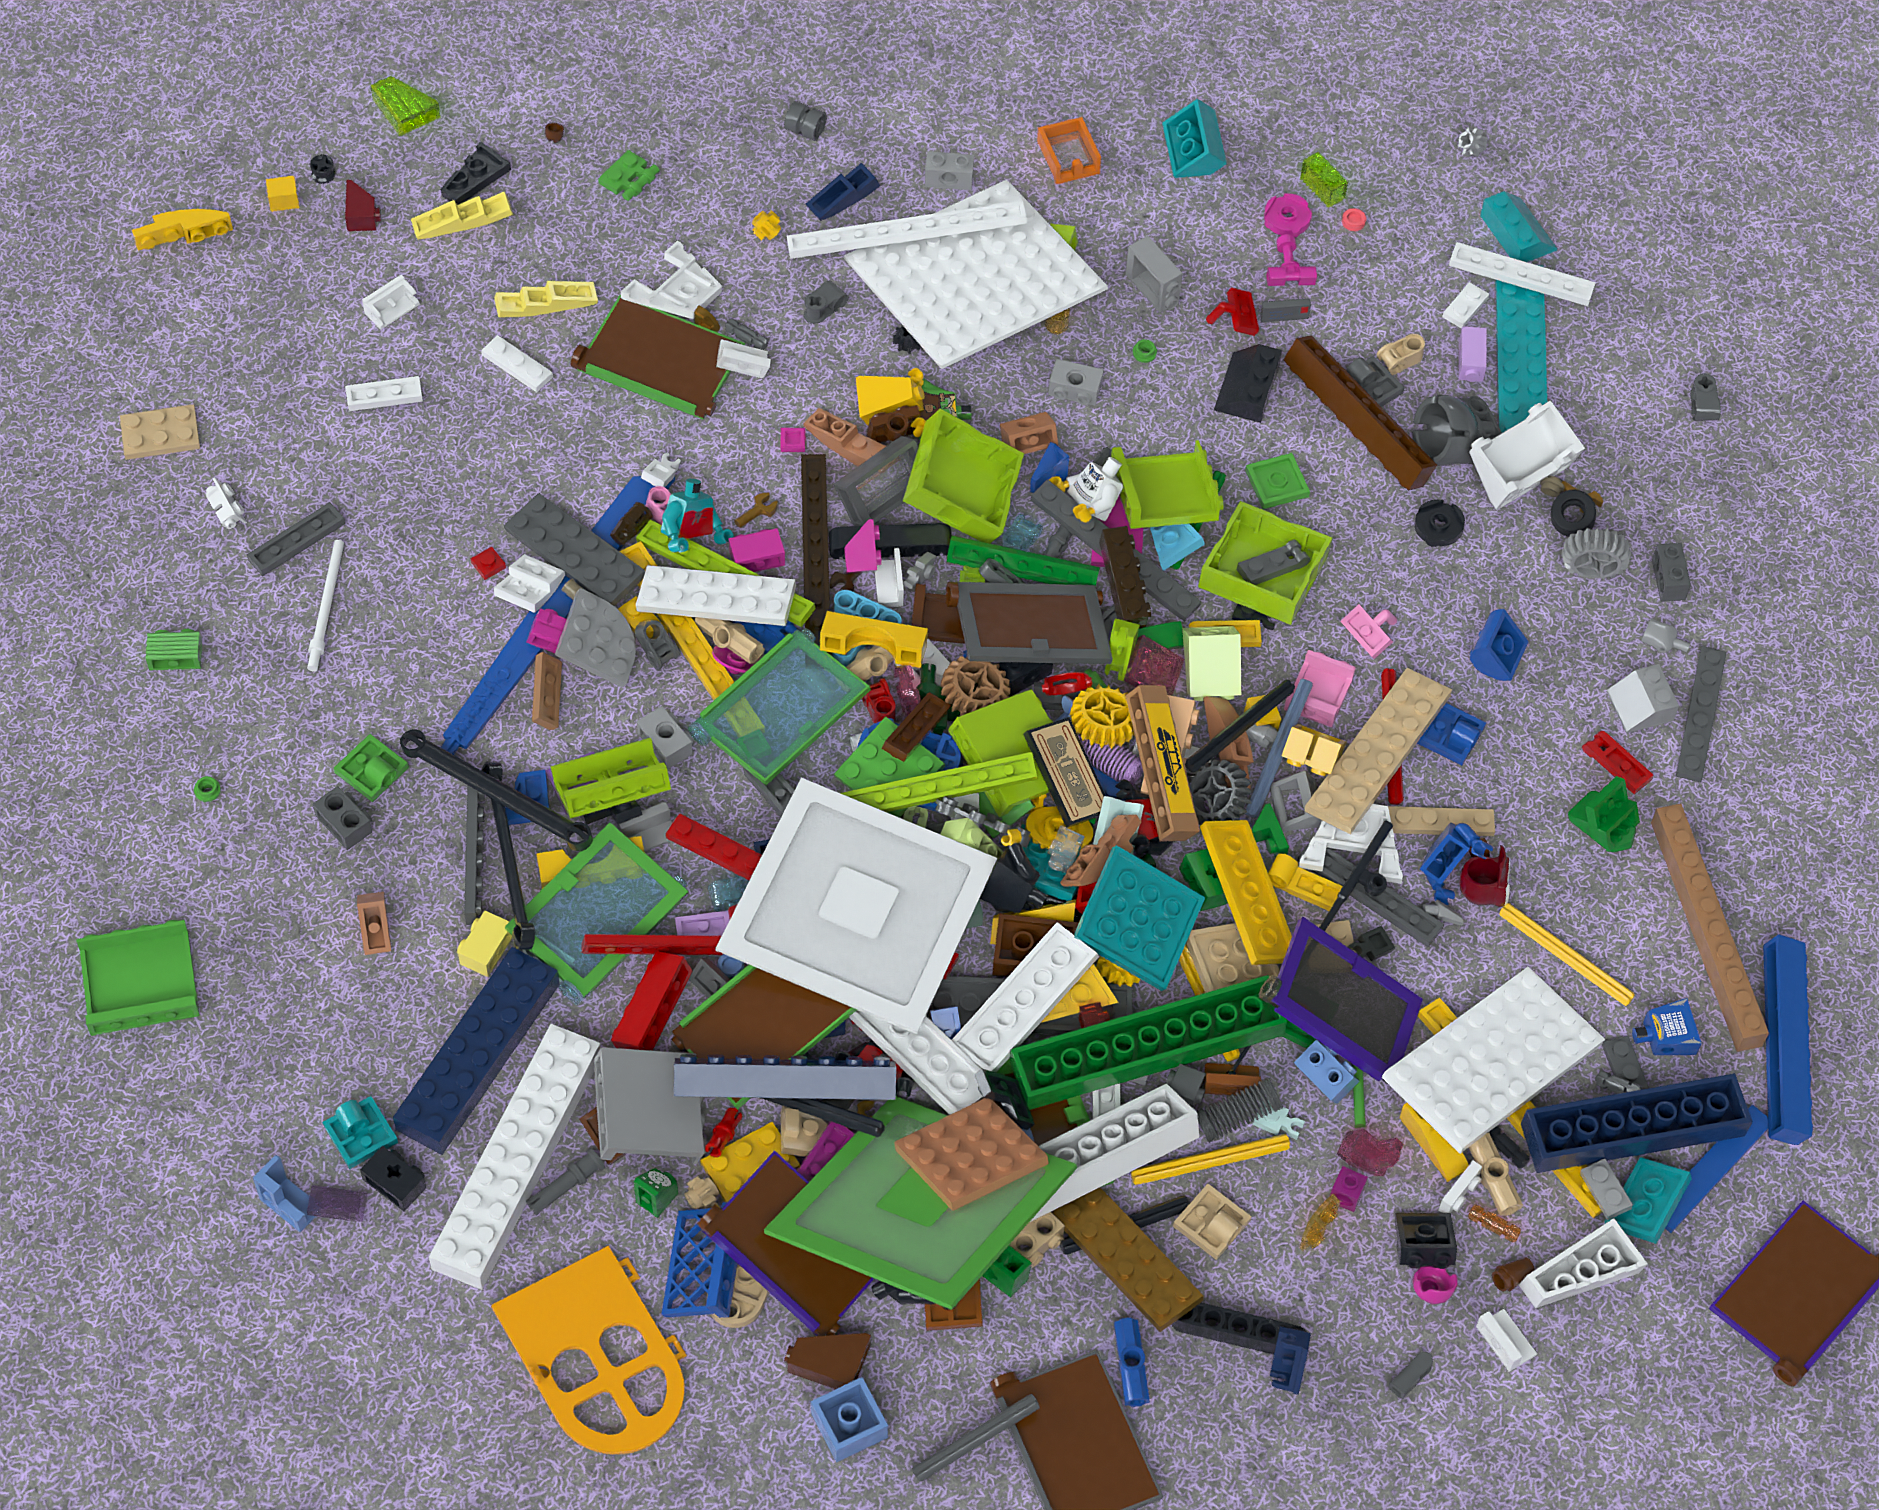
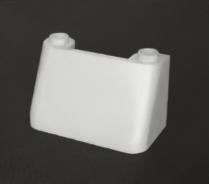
[1469,401,1585,510]

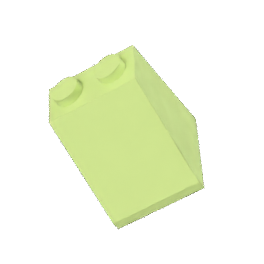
[1183,626,1241,701]

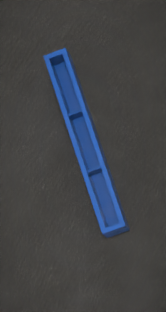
[1763,934,1813,1145]

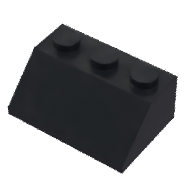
[1214,344,1282,423]

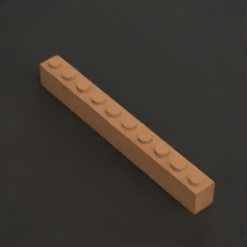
[1651,804,1769,1052]

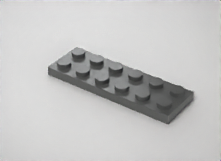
[504,493,645,606]

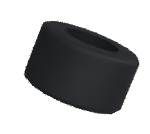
[1551,489,1596,537]

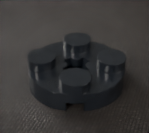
[1414,499,1465,547]

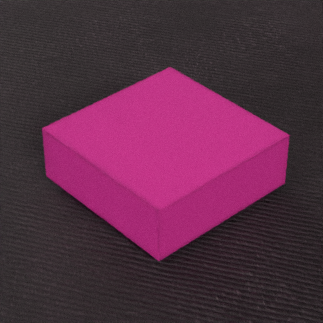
[780,428,805,452]

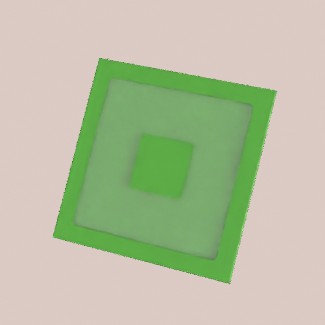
[764,1096,1077,1310]

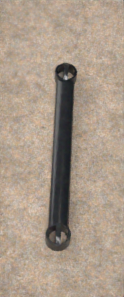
[400,729,593,851]
[481,761,535,950]

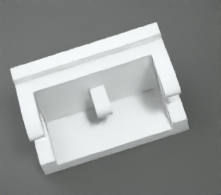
[362,275,419,330]

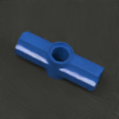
[1114,1317,1150,1407]

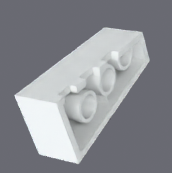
[1519,1218,1647,1308]

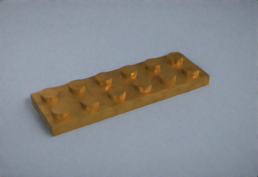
[1052,1187,1204,1332]

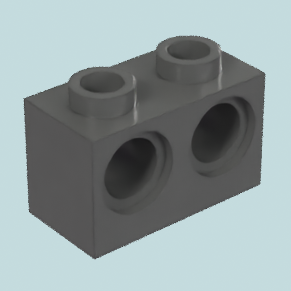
[1652,543,1691,602]
[312,786,372,850]

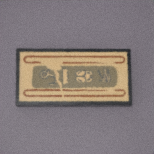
[1023,717,1106,828]

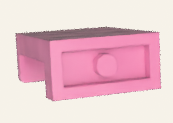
[1284,650,1356,727]

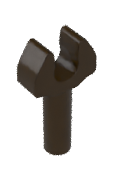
[830,571,863,592]

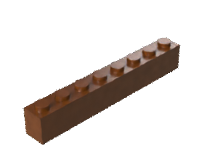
[1283,335,1437,491]

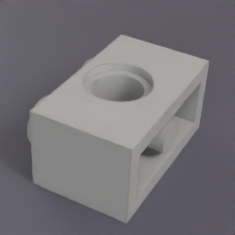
[925,151,974,190]
[1048,359,1104,406]
[636,706,693,769]

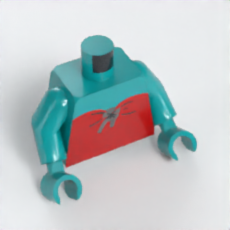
[661,478,734,553]

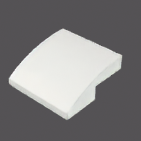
[494,554,565,613]

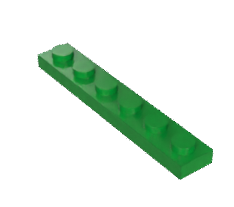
[946,536,1100,588]

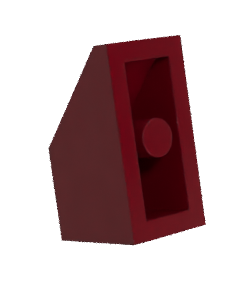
[345,180,381,231]

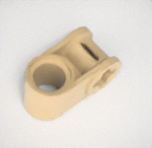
[1377,334,1425,375]

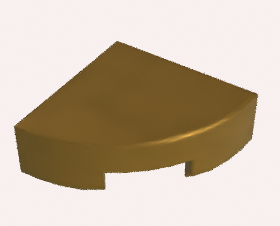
[694,305,720,332]

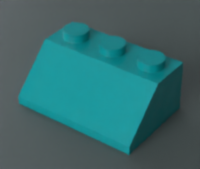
[1162,98,1227,178]
[1480,191,1558,262]

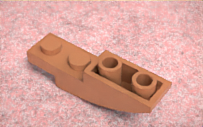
[803,408,898,474]
[1203,696,1254,789]
[1060,815,1141,886]

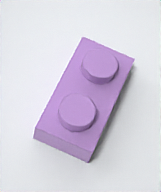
[675,911,730,936]

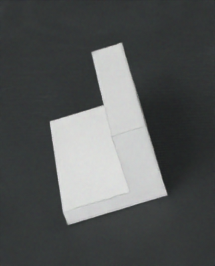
[716,339,771,378]
[874,548,904,607]
[1476,1309,1537,1372]

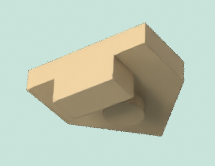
[781,1106,828,1157]

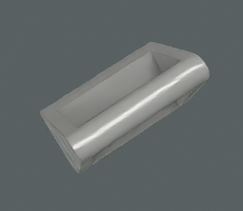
[1270,770,1323,832]

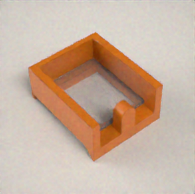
[1037,117,1101,185]

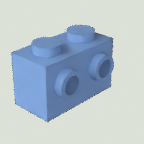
[1294,1039,1359,1104]

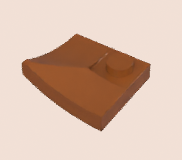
[925,1278,983,1331]

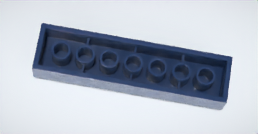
[393,947,560,1155]
[1521,1073,1753,1173]

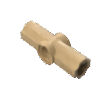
[694,617,765,664]
[835,645,894,693]
[1468,1133,1523,1216]

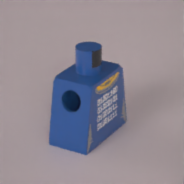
[1632,998,1702,1055]

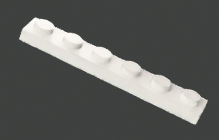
[1449,242,1596,306]

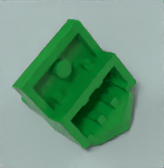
[1568,776,1640,852]

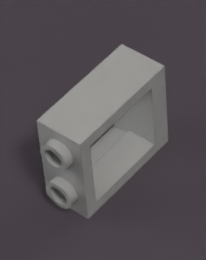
[1125,236,1183,313]

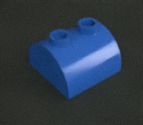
[1470,609,1529,681]

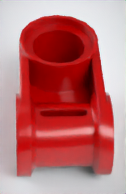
[862,678,896,724]

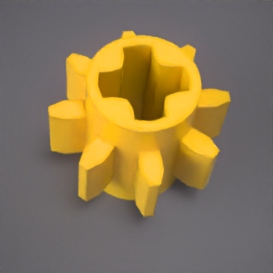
[752,210,781,240]

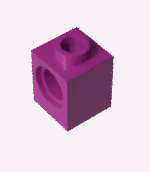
[1328,1166,1368,1212]

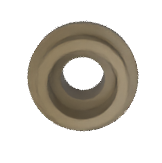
[1540,476,1565,497]

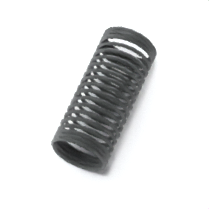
[1197,1077,1283,1143]

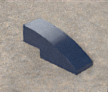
[805,162,880,221]

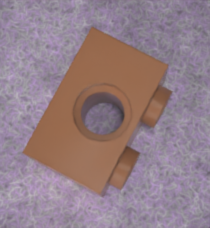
[1000,412,1058,454]

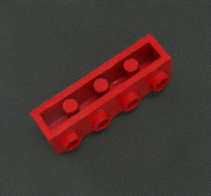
[611,951,693,1051]

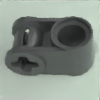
[804,280,849,324]
[1690,373,1721,421]
[635,620,680,670]

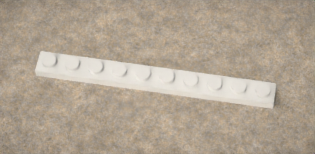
[787,201,1027,259]

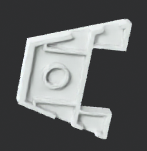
[621,241,722,319]
[1299,804,1403,884]

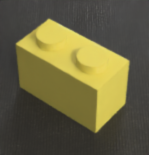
[457,911,512,977]

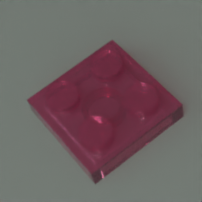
[1124,635,1184,696]

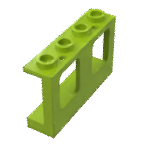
[550,737,671,819]

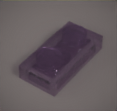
[307,1185,367,1222]

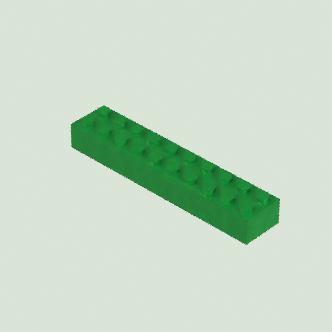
[1010,975,1287,1110]

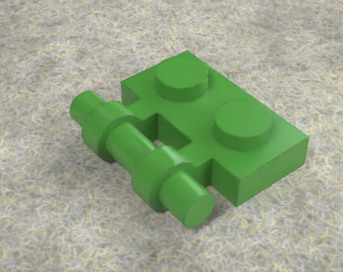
[598,150,660,201]

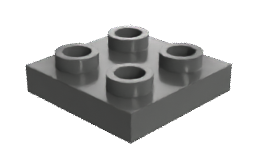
[1347,356,1405,407]

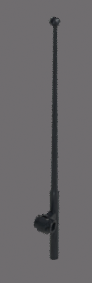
[1226,820,1393,1075]

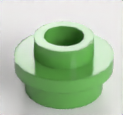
[1133,339,1157,363]
[194,776,221,802]

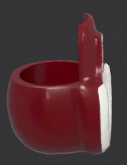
[1459,845,1510,907]

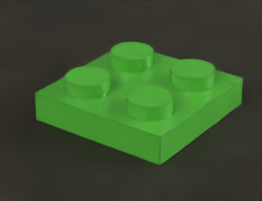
[1245,453,1310,509]

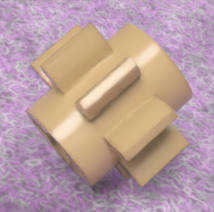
[685,1176,719,1210]

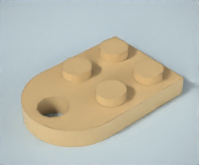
[707,1263,770,1328]

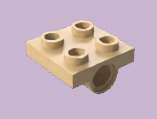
[1173,1184,1251,1260]

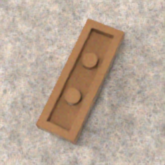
[532,652,562,730]

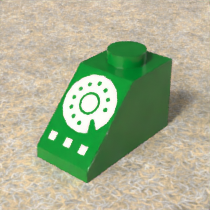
[633,1168,678,1218]

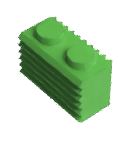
[146,629,202,670]

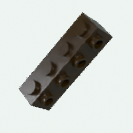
[1099,526,1151,629]

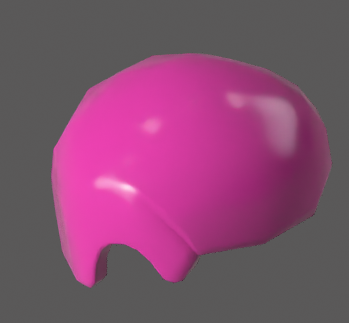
[1413,1266,1458,1305]

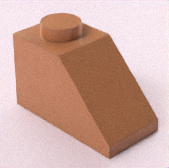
[357,891,392,955]

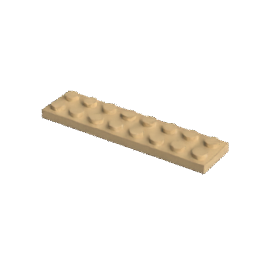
[1305,668,1452,835]

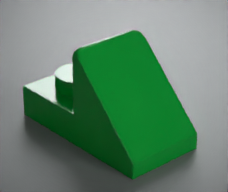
[1251,803,1289,858]

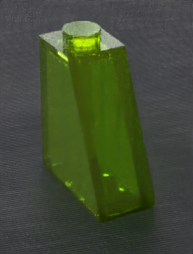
[370,76,441,137]

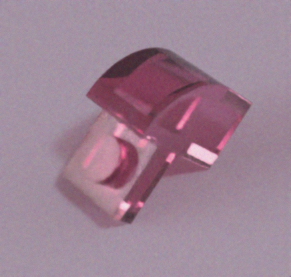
[1337,1128,1404,1176]

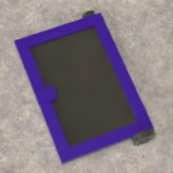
[1259,917,1423,1084]

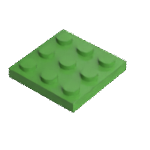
[834,717,945,818]

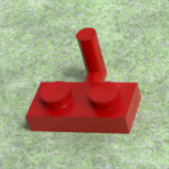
[1206,287,1260,336]

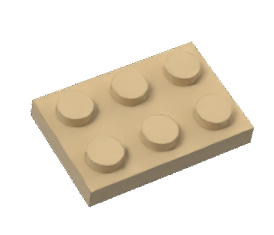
[120,404,200,460]

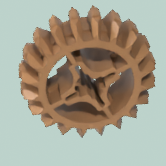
[941,656,1010,716]

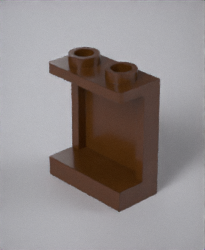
[911,584,965,644]

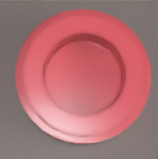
[1342,208,1366,231]

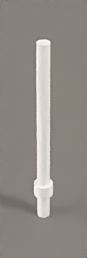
[307,540,344,671]

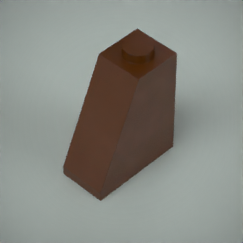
[784,1333,871,1390]

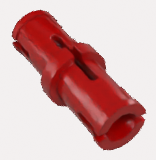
[705,1107,743,1158]

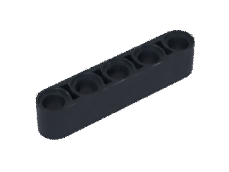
[829,523,952,559]
[1171,1302,1307,1355]

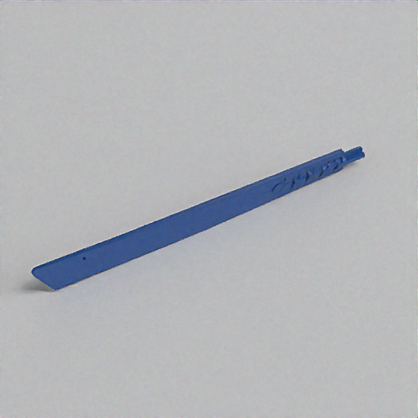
[441,476,675,755]

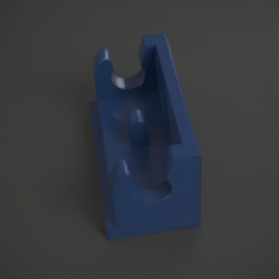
[1270,1327,1311,1395]

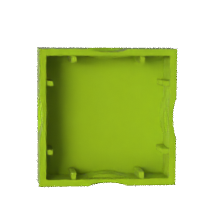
[903,409,1024,544]
[1198,501,1333,625]

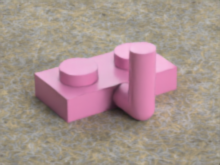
[1340,605,1397,659]

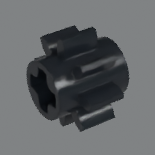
[893,326,921,354]

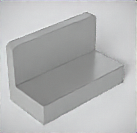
[617,801,672,852]

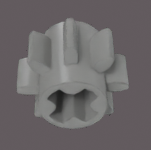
[1458,127,1488,157]

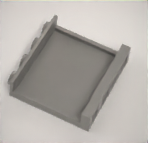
[594,1047,707,1164]

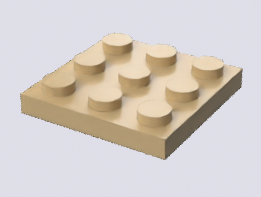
[1186,923,1280,993]

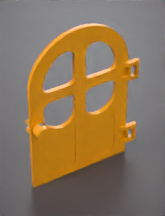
[491,1245,687,1455]

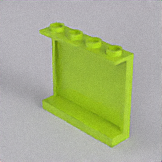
[1111,440,1224,529]
[948,689,1053,817]

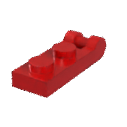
[1582,731,1654,795]

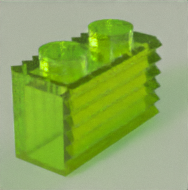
[1300,152,1349,207]

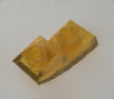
[1299,1194,1340,1251]

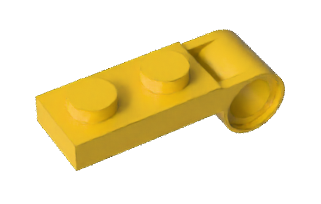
[1268,854,1343,911]

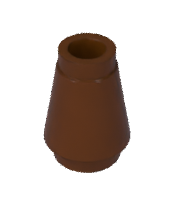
[1492,1257,1534,1292]

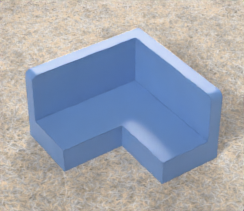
[253,1155,322,1232]

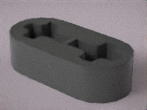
[979,558,1024,584]

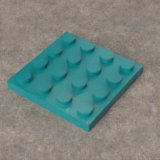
[1074,845,1205,991]

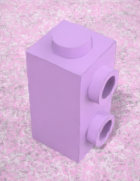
[1459,326,1487,382]

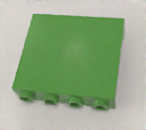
[76,920,200,1036]

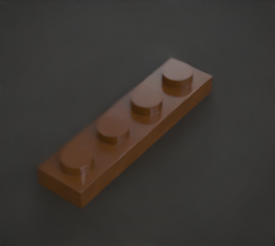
[882,692,951,762]

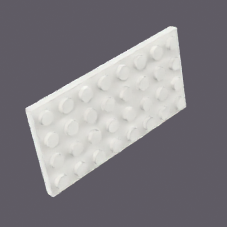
[1382,967,1605,1153]

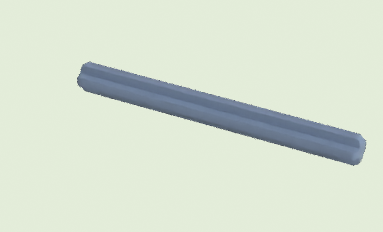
[1245,679,1313,819]

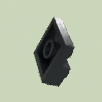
[1395,1213,1457,1269]

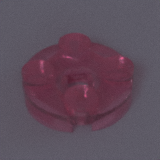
[893,665,921,717]

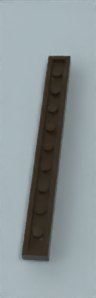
[801,454,831,670]

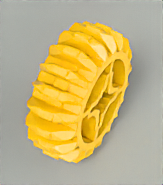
[1070,684,1135,749]

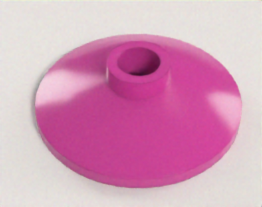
[712,646,760,674]

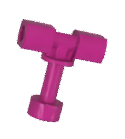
[1266,234,1317,286]

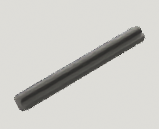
[912,1394,1040,1482]

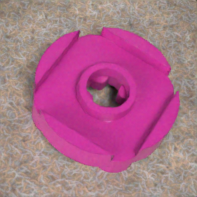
[1264,193,1312,238]

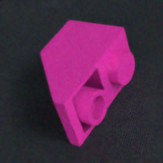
[844,519,882,573]

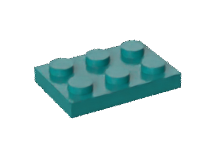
[1604,1157,1692,1244]

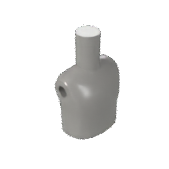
[1641,618,1690,653]

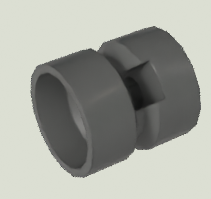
[784,101,827,141]

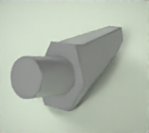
[1422,900,1464,926]

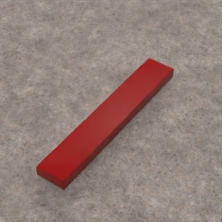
[581,934,723,955]

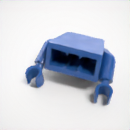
[1420,822,1493,905]

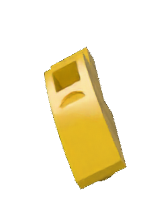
[132,209,233,251]

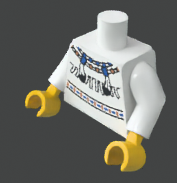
[1049,457,1123,522]

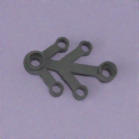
[935,796,1031,848]

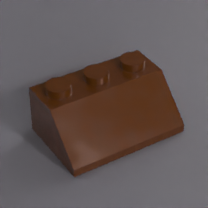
[992,913,1079,977]

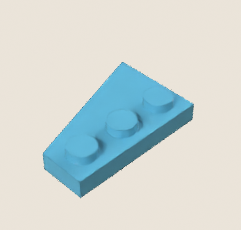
[1150,524,1205,571]

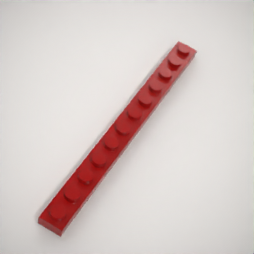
[666,813,959,980]

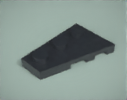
[440,141,512,205]

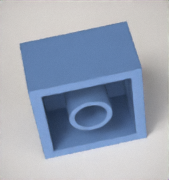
[811,1377,888,1463]

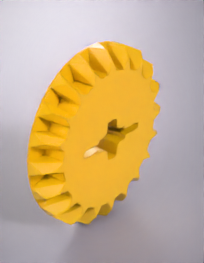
[1025,806,1094,855]

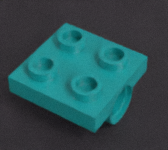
[322,1096,398,1170]

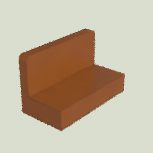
[1204,1063,1261,1096]

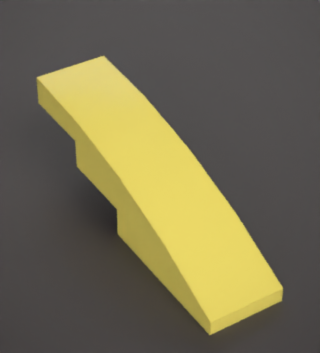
[411,192,513,240]
[494,281,598,317]

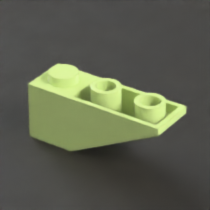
[940,818,1004,876]

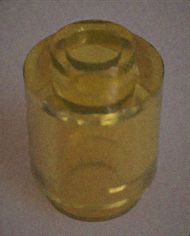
[1045,308,1070,335]

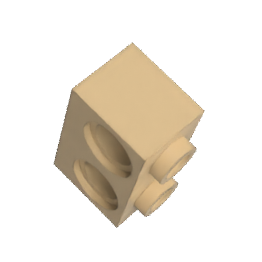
[1010,1212,1065,1268]

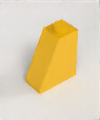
[856,376,925,426]

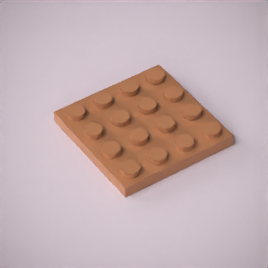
[894,1098,1049,1211]

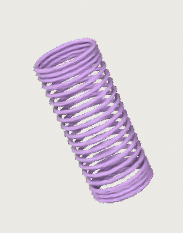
[1074,727,1143,786]

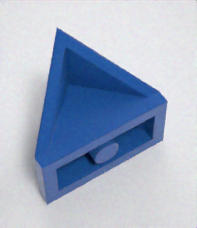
[1030,442,1069,493]

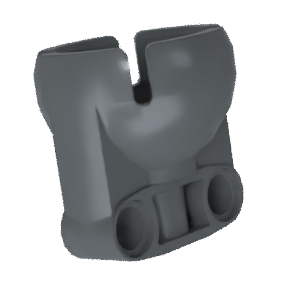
[1412,395,1502,466]

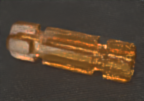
[1468,1204,1521,1243]

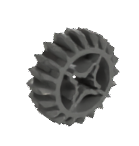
[1189,759,1253,825]

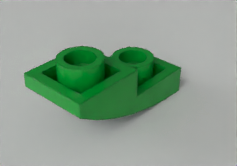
[1134,621,1184,657]

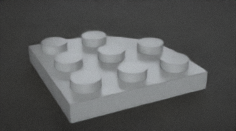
[554,588,636,687]

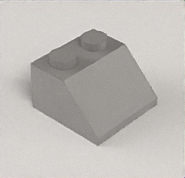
[1607,664,1679,733]

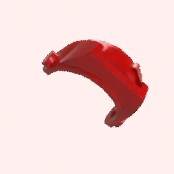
[1041,672,1093,696]

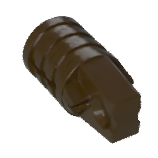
[610,502,653,546]

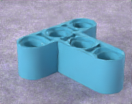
[832,590,902,667]

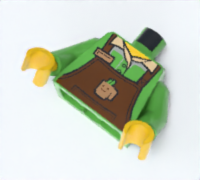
[908,368,971,440]

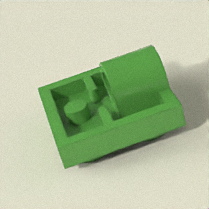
[334,734,409,802]

